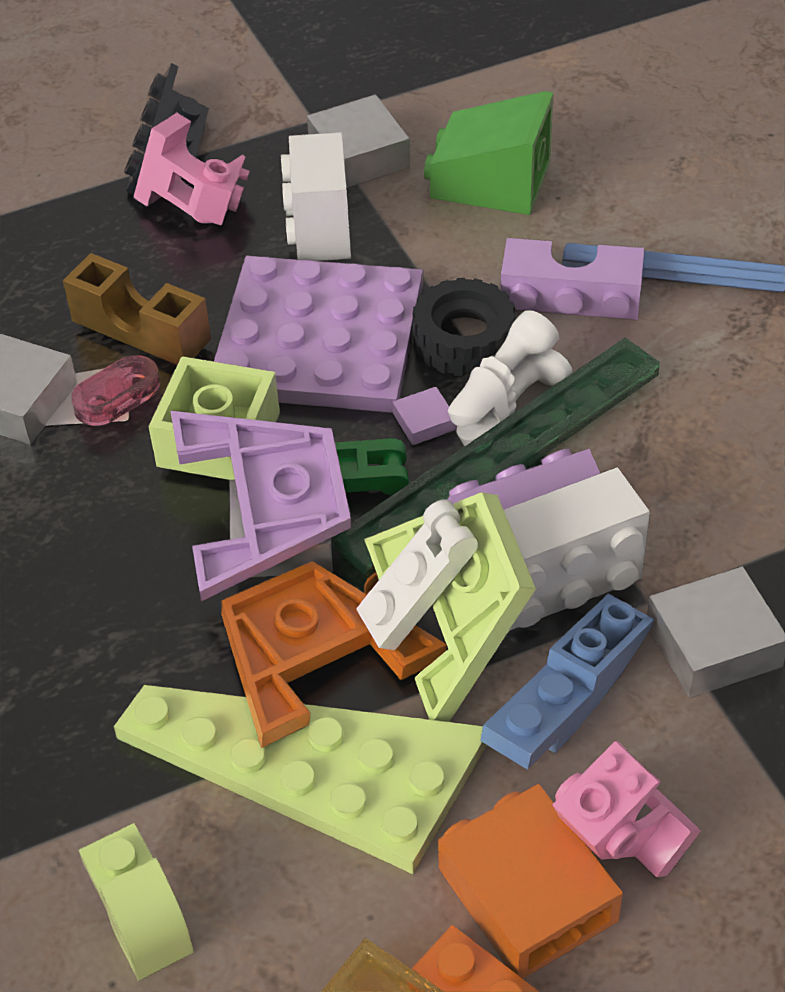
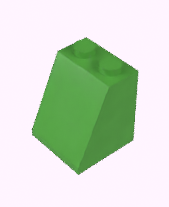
[424,91,554,215]

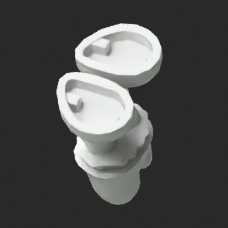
[448,310,573,450]

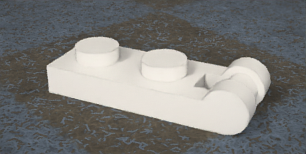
[356,500,478,650]

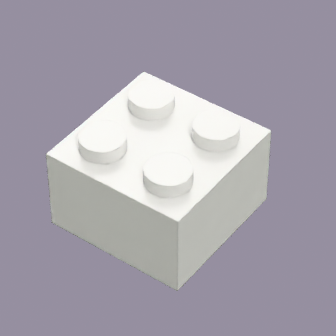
[281,132,351,261]

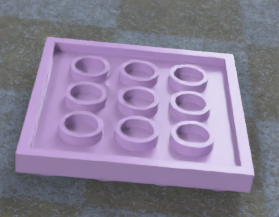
[214,256,423,413]

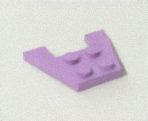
[171,411,351,602]

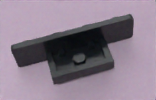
[124,63,209,195]

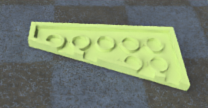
[114,685,487,874]

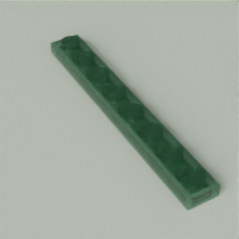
[333,337,660,579]

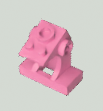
[134,113,250,226]
[553,741,701,877]

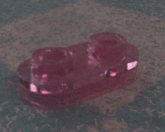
[71,355,160,426]

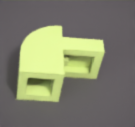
[79,823,194,981]

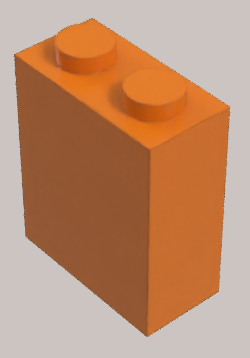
[438,783,623,979]

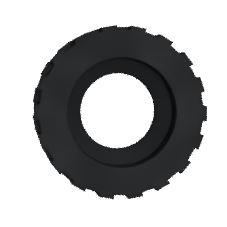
[412,278,516,376]

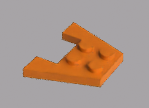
[221,561,447,748]

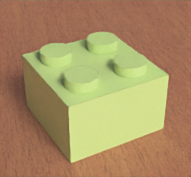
[149,357,280,480]

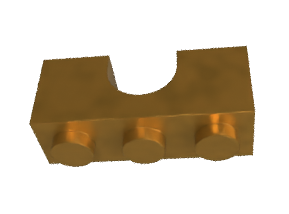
[63,253,211,365]

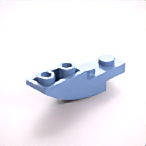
[480,594,654,770]

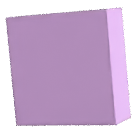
[392,387,457,445]

